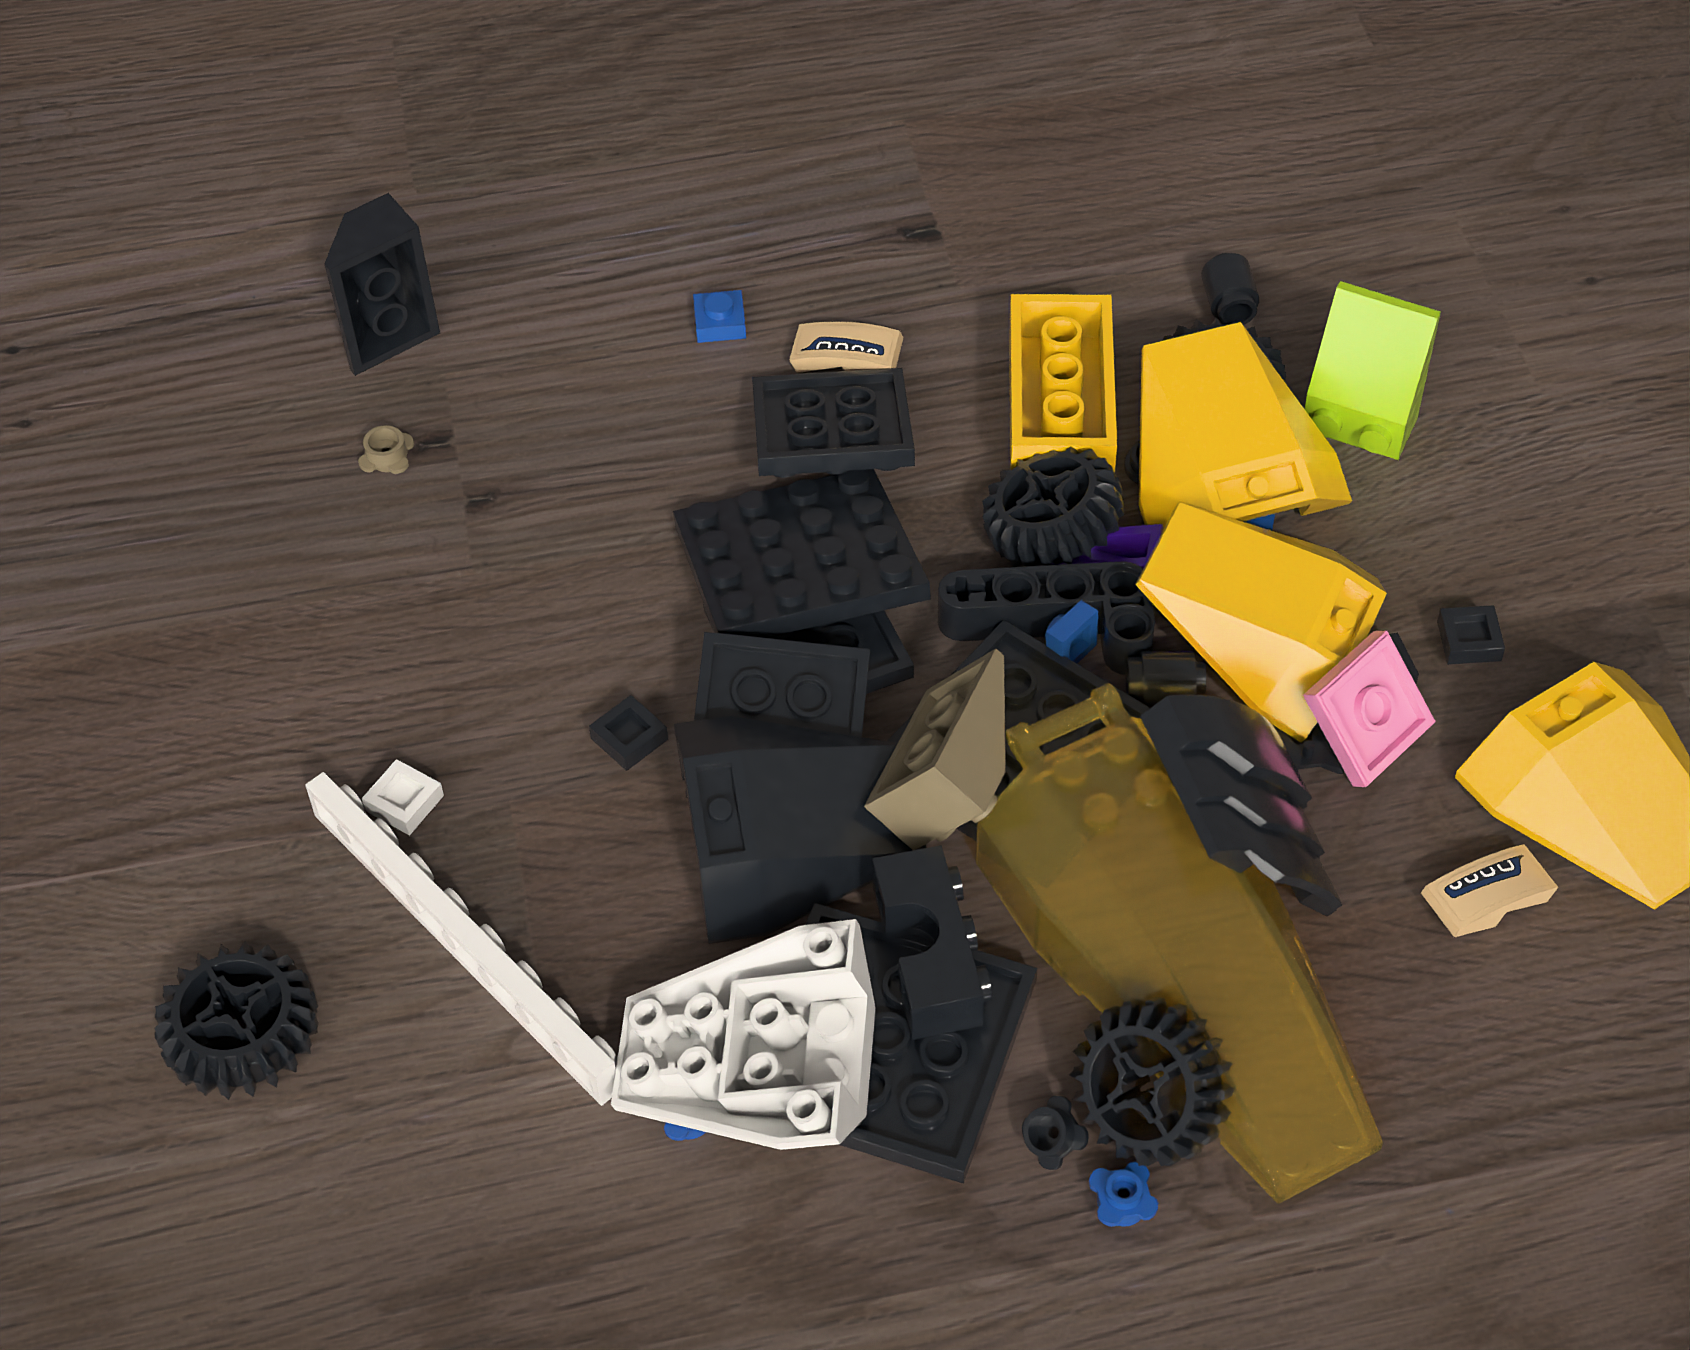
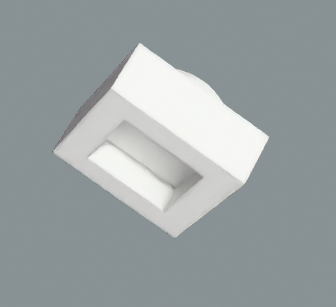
[362,759,444,836]

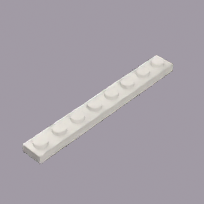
[305,772,618,1106]

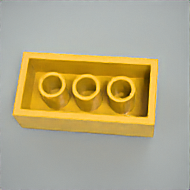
[1009,294,1117,473]

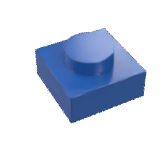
[693,290,746,343]
[1045,600,1098,664]

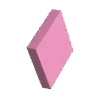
[1303,631,1436,787]

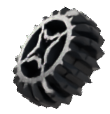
[982,446,1125,567]
[154,941,319,1100]
[1069,997,1236,1166]

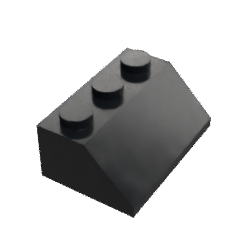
[324,193,440,376]

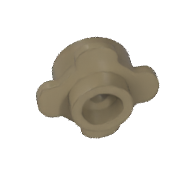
[358,425,414,474]

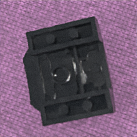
[1140,695,1342,917]

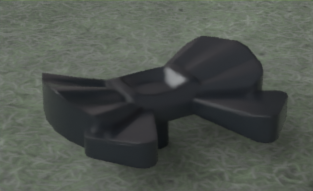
[1275,722,1344,774]

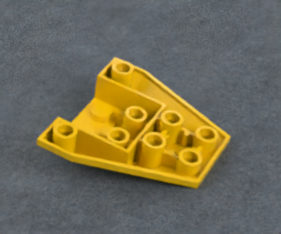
[1138,322,1352,528]
[1136,502,1387,742]
[1455,662,1690,910]

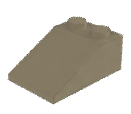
[864,649,1005,850]

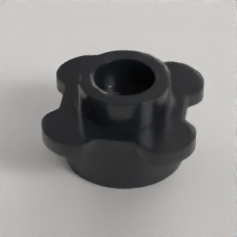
[1022,1096,1089,1170]

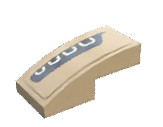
[789,322,904,373]
[1421,844,1558,937]

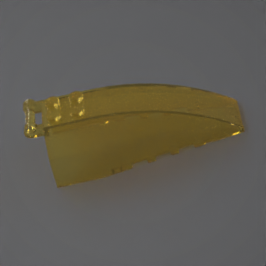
[976,683,1383,1204]

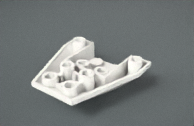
[611,919,875,1150]

